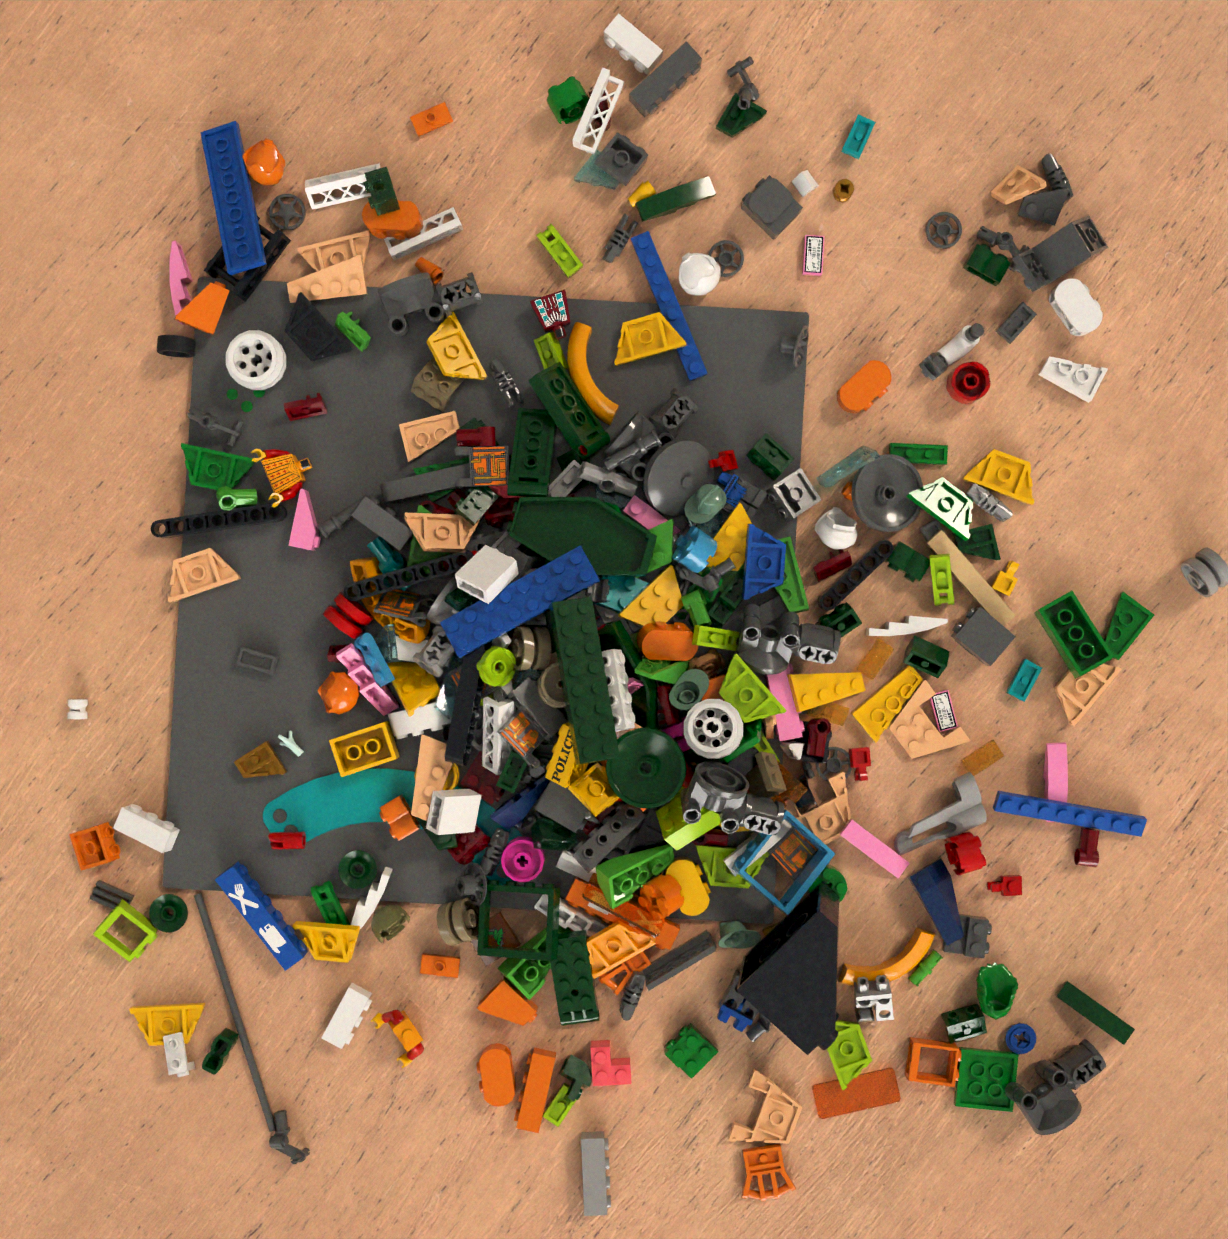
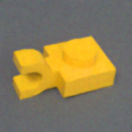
[991,561,1020,596]

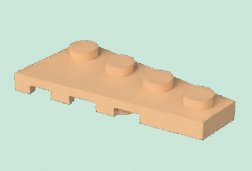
[287,255,367,303]
[411,734,453,821]

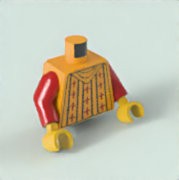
[251,449,312,507]
[371,1010,424,1068]

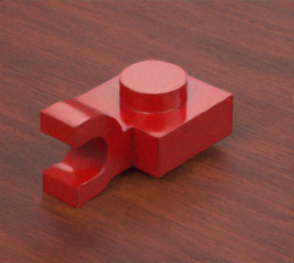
[708,450,738,472]
[849,747,871,781]
[987,875,1022,896]

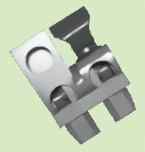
[854,975,894,1023]

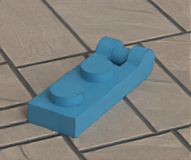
[354,633,395,687]

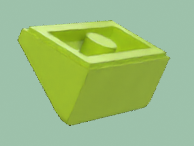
[534,332,568,370]

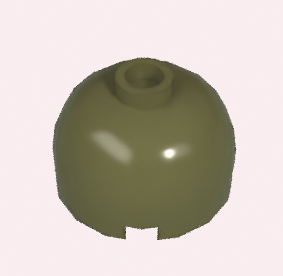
[371,904,410,943]

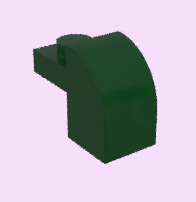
[559,1055,592,1103]

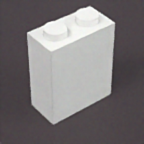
[455,545,519,604]
[426,789,481,835]

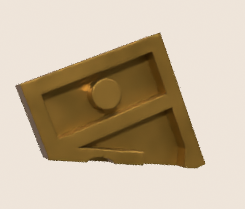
[234,741,288,778]

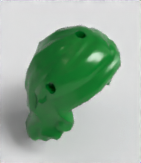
[976,962,1018,1020]

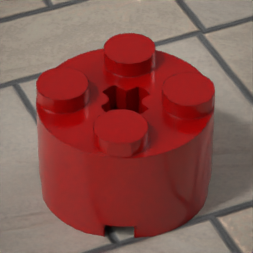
[946,362,991,404]
[945,832,986,876]

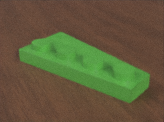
[775,536,809,613]

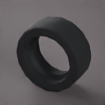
[157,335,196,358]

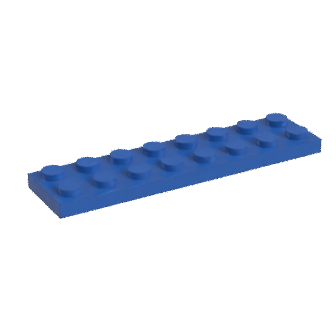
[200,121,267,275]
[440,545,600,658]

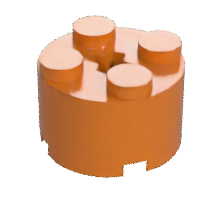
[638,874,684,921]

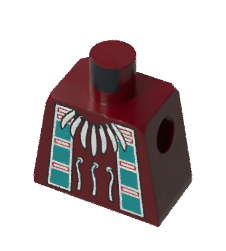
[530,289,571,340]

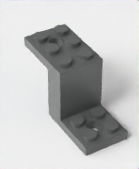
[1012,215,1109,292]

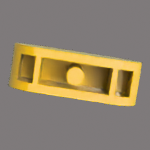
[665,856,711,916]

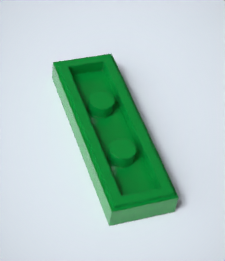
[889,443,948,465]

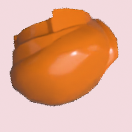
[242,138,286,186]
[318,671,359,715]

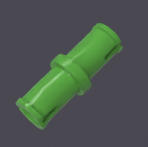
[908,949,943,986]

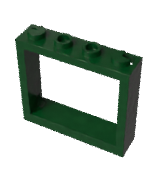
[477,880,560,961]

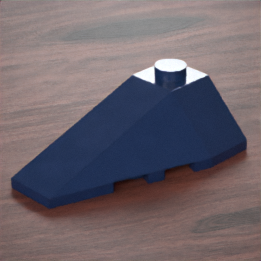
[490,772,551,830]
[907,858,964,946]

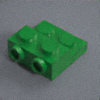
[664,1023,718,1079]

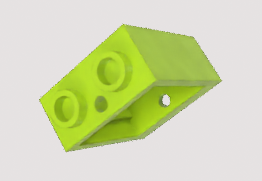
[93,899,158,962]

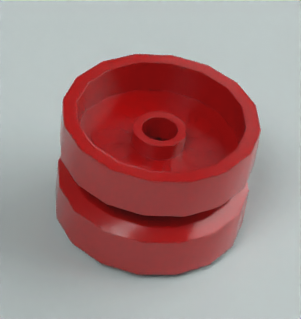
[323,592,374,639]

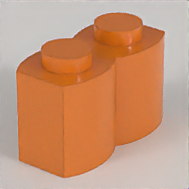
[379,795,421,841]

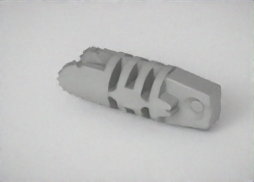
[966,484,1013,522]

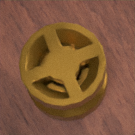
[833,179,854,202]

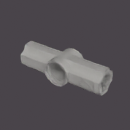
[578,462,638,497]

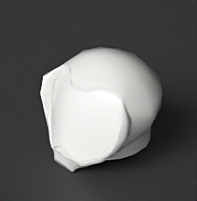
[679,252,721,296]
[814,507,858,549]

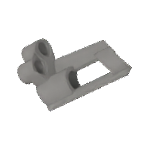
[894,772,987,855]

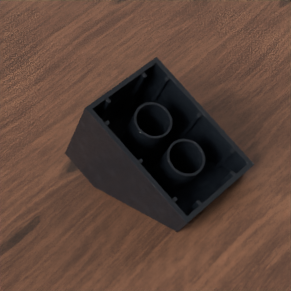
[737,881,840,1055]

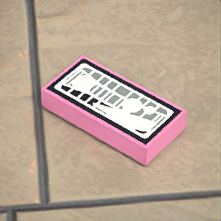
[802,235,825,276]
[930,690,958,732]

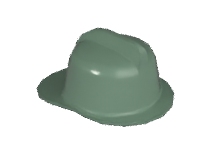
[684,484,727,524]
[669,669,709,711]
[718,921,761,949]

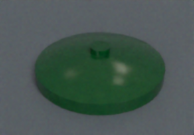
[606,727,686,808]

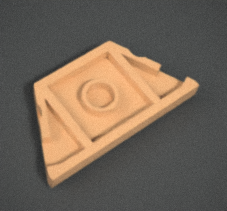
[297,230,371,272]
[404,512,480,553]
[168,548,241,603]
[1054,664,1121,726]

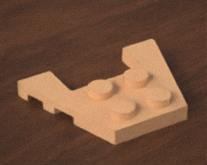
[889,679,970,759]
[781,771,851,845]
[728,1068,802,1143]

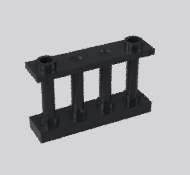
[204,216,291,302]

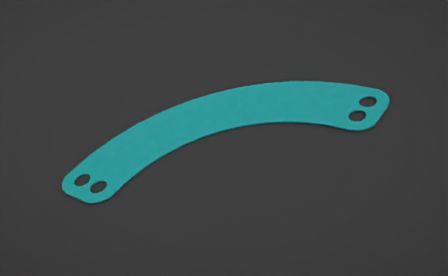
[263,768,522,884]

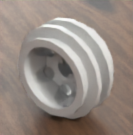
[226,330,286,390]
[684,699,743,759]

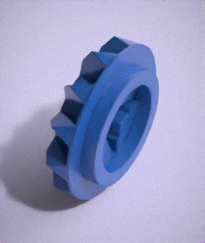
[1005,1022,1036,1054]

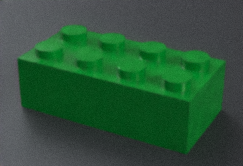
[1034,591,1114,679]

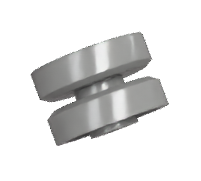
[1181,548,1228,597]

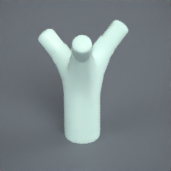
[278,730,304,757]

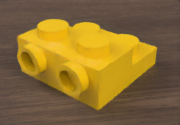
[568,762,619,817]

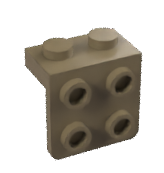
[411,356,465,412]
[745,752,787,799]

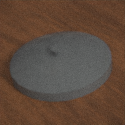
[644,439,714,516]
[851,454,923,532]

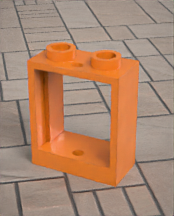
[905,1037,962,1087]

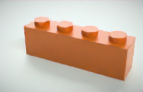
[514,1047,556,1133]

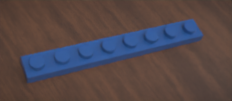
[631,231,707,382]
[993,791,1147,837]

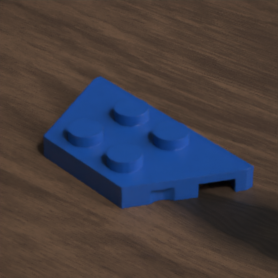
[742,524,786,600]

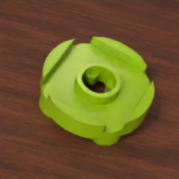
[477,646,516,687]

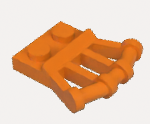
[599,951,651,995]
[742,1143,796,1202]

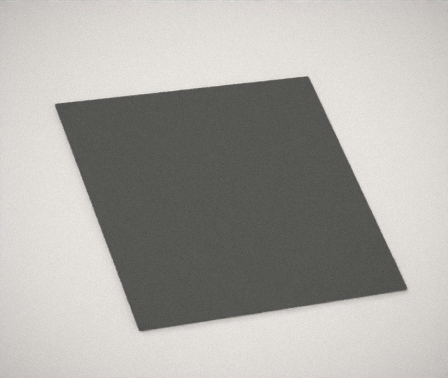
[163,277,809,924]

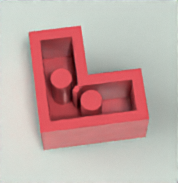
[590,1040,631,1086]

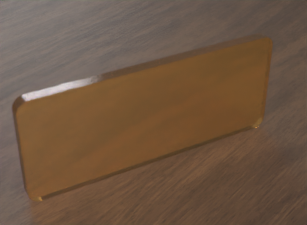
[582,873,666,937]
[812,1067,901,1119]

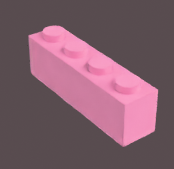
[765,664,805,741]

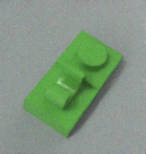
[335,311,371,352]

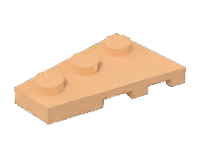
[399,411,460,463]

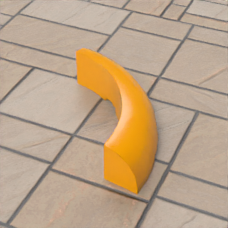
[567,322,619,426]
[350,557,430,644]
[838,927,935,986]

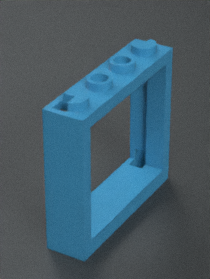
[732,810,835,915]

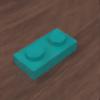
[841,114,876,160]
[1006,659,1042,702]

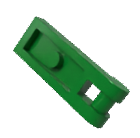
[311,881,350,925]

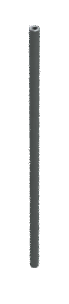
[194,893,276,1132]

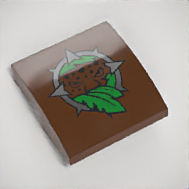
[471,912,521,966]

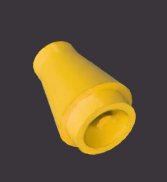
[627,180,657,207]

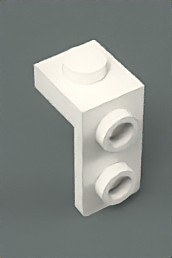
[163,1032,195,1077]

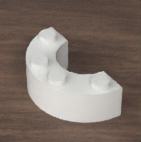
[388,696,456,739]

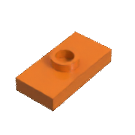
[410,102,453,137]
[420,953,461,978]

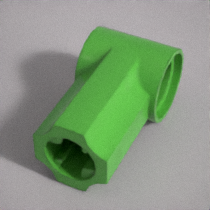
[216,486,257,511]
[681,589,712,627]

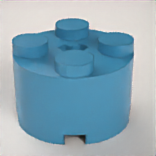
[672,526,717,573]

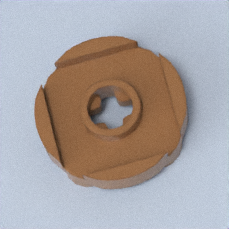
[688,649,725,679]

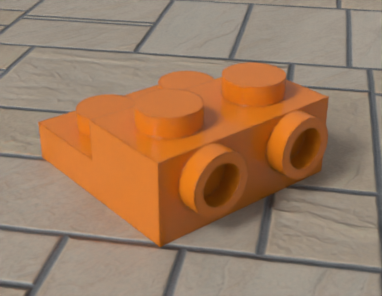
[69,822,120,871]

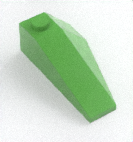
[635,657,690,685]
[596,844,674,909]
[497,925,572,1000]

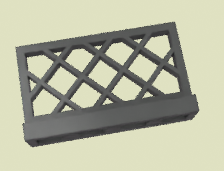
[642,930,717,991]

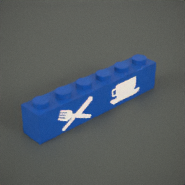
[215,861,308,971]

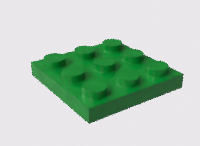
[954,1047,1019,1112]

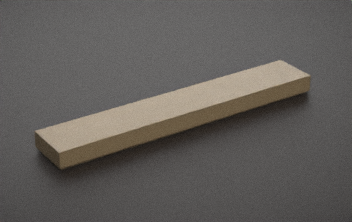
[926,530,1016,626]

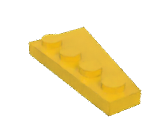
[851,665,923,743]
[787,672,866,712]

